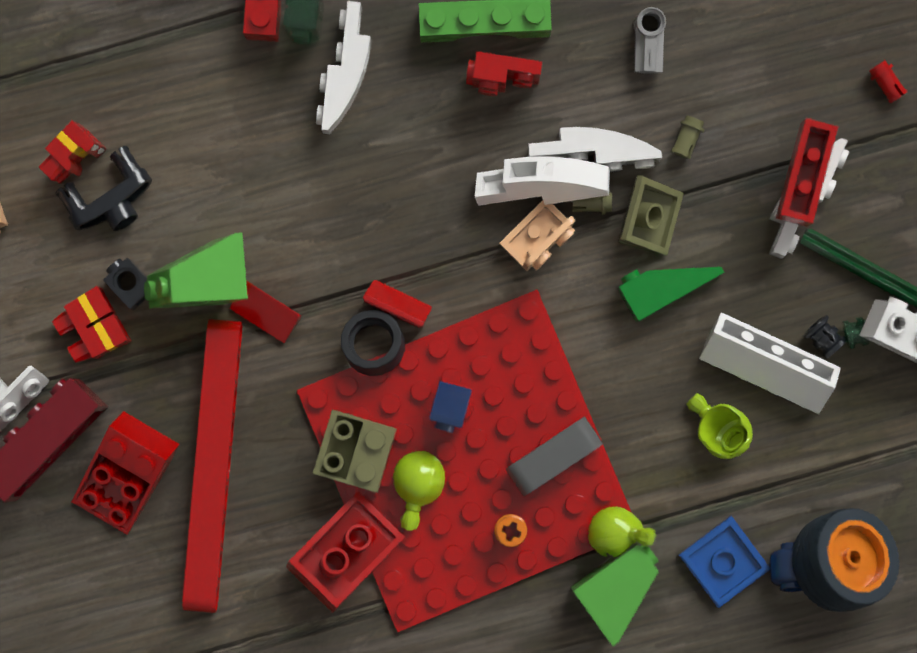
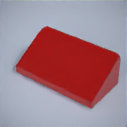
[229,280,302,344]
[363,280,432,329]

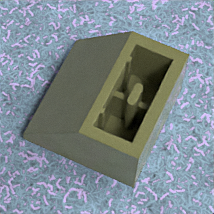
[313,409,397,493]

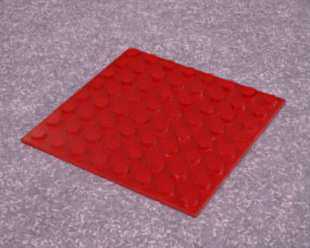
[297,289,632,632]

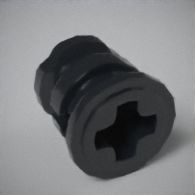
[803,315,847,359]

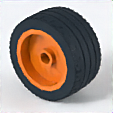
[792,508,899,612]

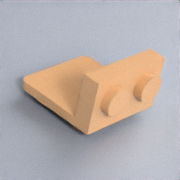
[499,200,576,271]

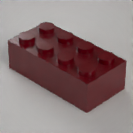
[0,378,108,502]

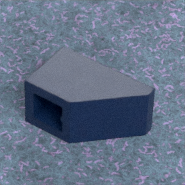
[429,381,472,433]

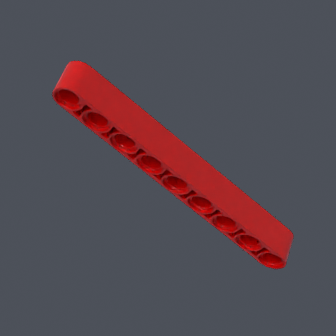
[182,319,243,613]

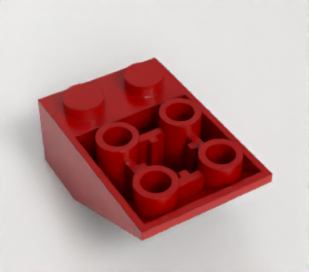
[71,411,180,535]

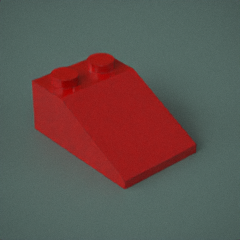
[286,491,405,613]

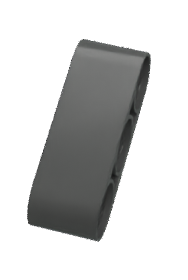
[505,416,603,497]

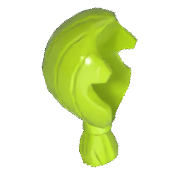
[686,393,753,459]
[393,451,445,530]
[588,507,656,557]

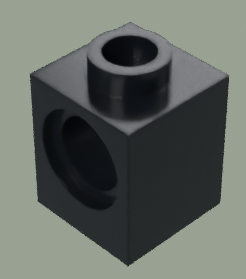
[103,258,147,310]

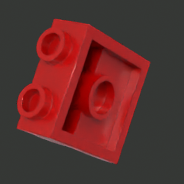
[466,52,542,96]

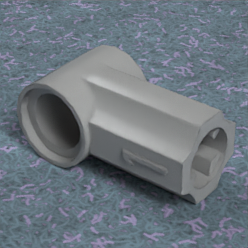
[634,7,666,74]

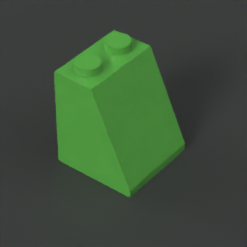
[144,233,248,309]
[571,543,659,646]

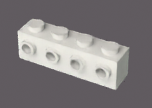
[859,297,917,363]
[699,312,841,414]

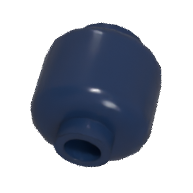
[770,542,803,592]

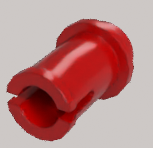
[869,60,908,103]

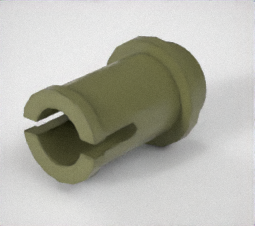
[671,115,705,159]
[573,192,612,215]

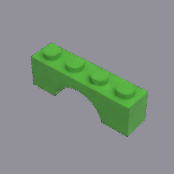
[419,0,552,42]

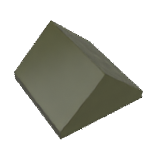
[618,176,684,256]

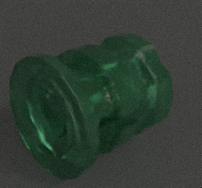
[842,317,870,349]

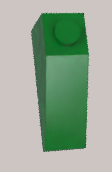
[617,267,724,323]

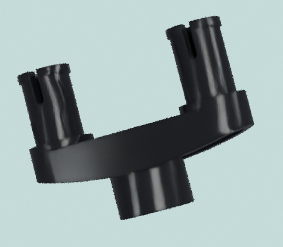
[55,146,152,232]

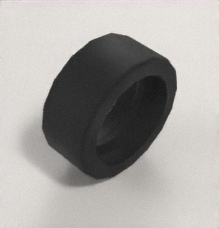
[341,310,405,376]

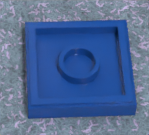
[678,516,770,608]

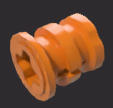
[494,514,527,547]

